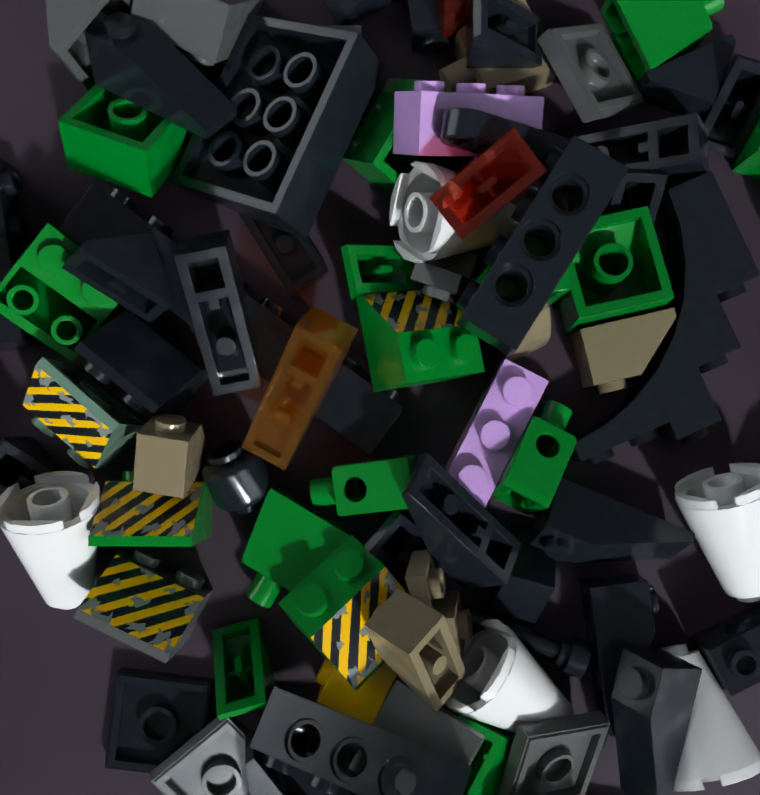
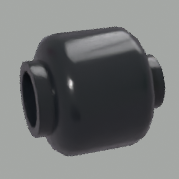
[201,439,272,514]

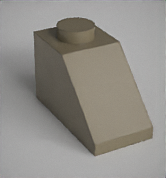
[570,308,677,394]
[133,414,209,498]
[364,588,468,713]

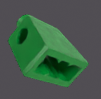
[600,0,724,85]
[491,400,577,515]
[310,454,420,516]
[241,485,351,608]

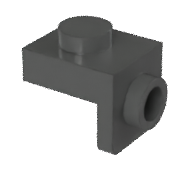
[410,251,479,302]

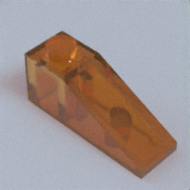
[242,306,358,470]

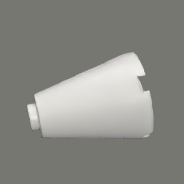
[389,161,519,263]
[674,463,760,603]
[0,471,101,610]
[444,619,574,734]
[661,643,760,792]

